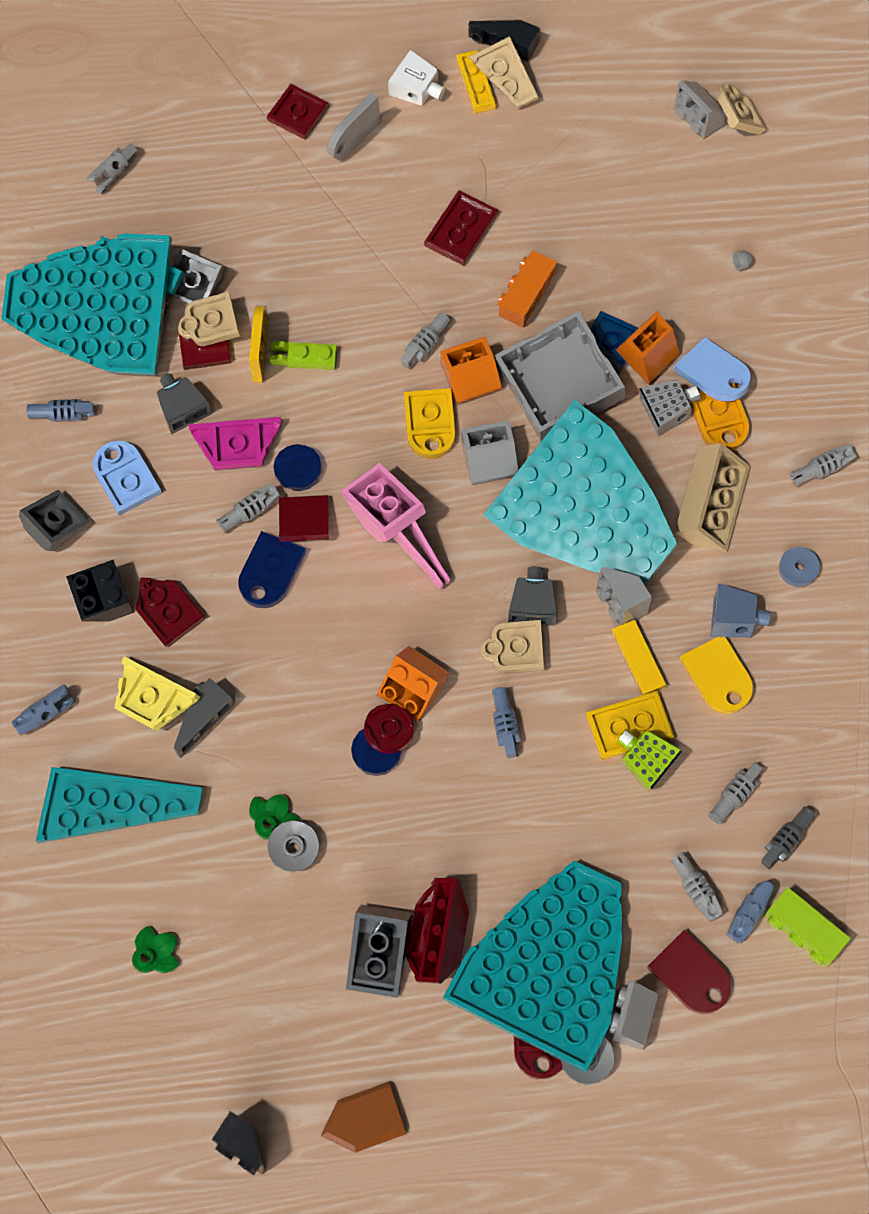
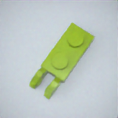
[269,341,337,370]

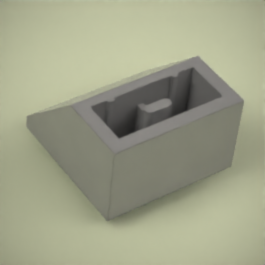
[674,80,726,139]
[461,420,518,485]
[596,567,652,625]
[609,980,658,1050]

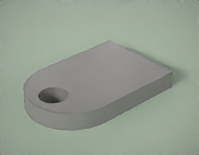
[327,92,380,160]

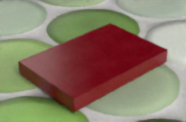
[424,190,499,266]

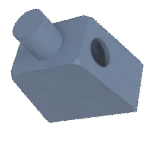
[710,584,770,638]

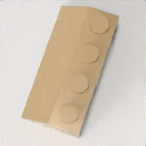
[675,443,750,552]

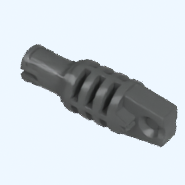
[761,806,816,870]

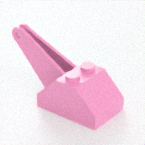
[341,463,450,589]

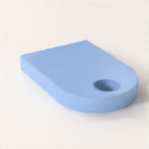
[674,337,751,401]
[93,441,162,516]

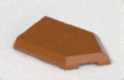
[321,1082,406,1153]

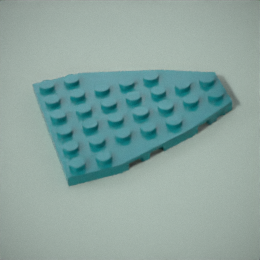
[1,233,172,376]
[483,399,678,583]
[443,861,622,1073]

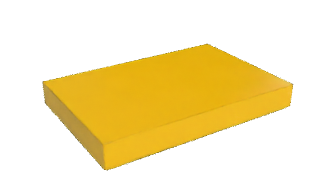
[585,691,674,761]

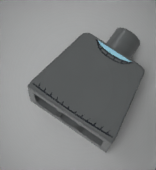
[157,374,212,435]
[508,566,556,626]

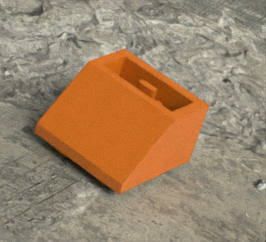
[616,311,680,384]
[440,336,502,404]
[377,646,450,722]

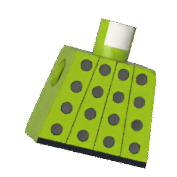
[616,729,682,790]

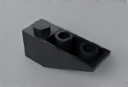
[468,20,541,61]

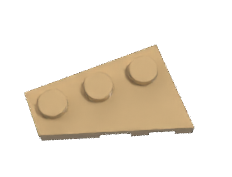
[469,37,538,109]

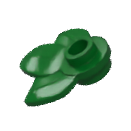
[249,794,299,840]
[132,926,179,974]

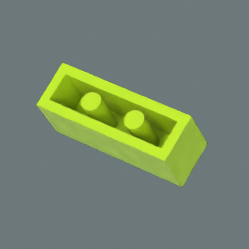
[764,887,851,967]

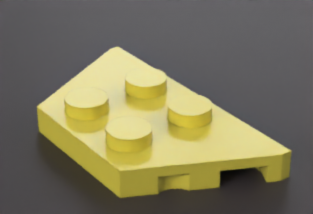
[114,656,200,731]

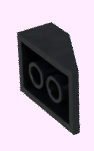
[346,905,412,998]

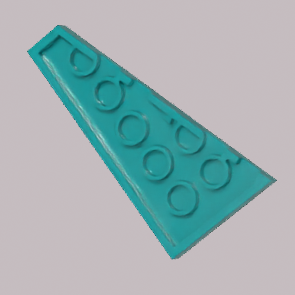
[36,767,204,843]

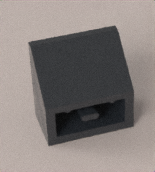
[66,560,133,622]
[212,1111,266,1175]

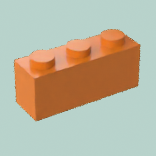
[497,250,557,328]

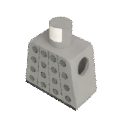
[639,380,700,436]

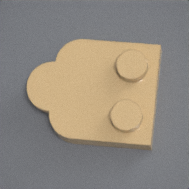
[717,83,766,135]
[178,291,240,346]
[481,620,545,673]

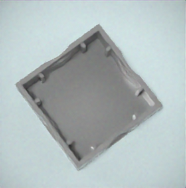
[494,311,626,441]

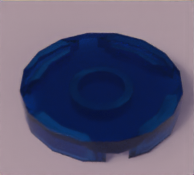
[273,444,322,492]
[351,729,402,776]

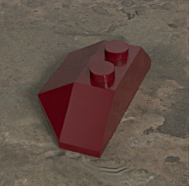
[406,878,469,984]

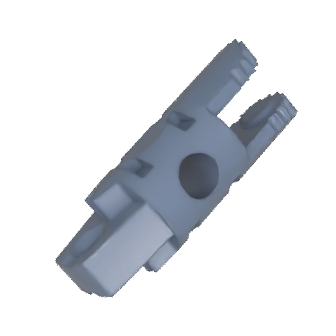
[12,684,76,735]
[726,881,774,943]

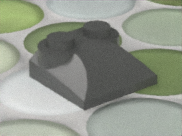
[169,248,224,303]
[19,490,89,551]

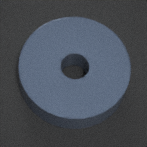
[779,547,820,587]

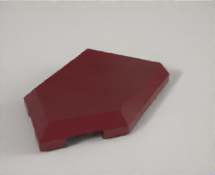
[135,577,205,647]

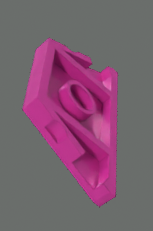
[188,417,282,470]

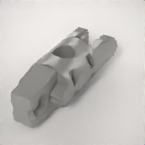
[86,143,137,194]

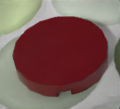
[363,703,414,754]

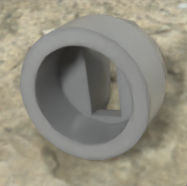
[733,251,752,270]

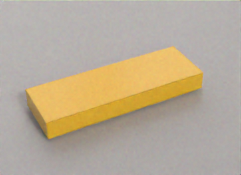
[456,50,496,114]
[611,620,666,695]

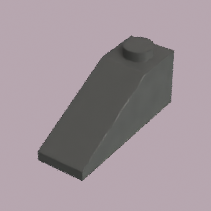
[174,678,234,758]

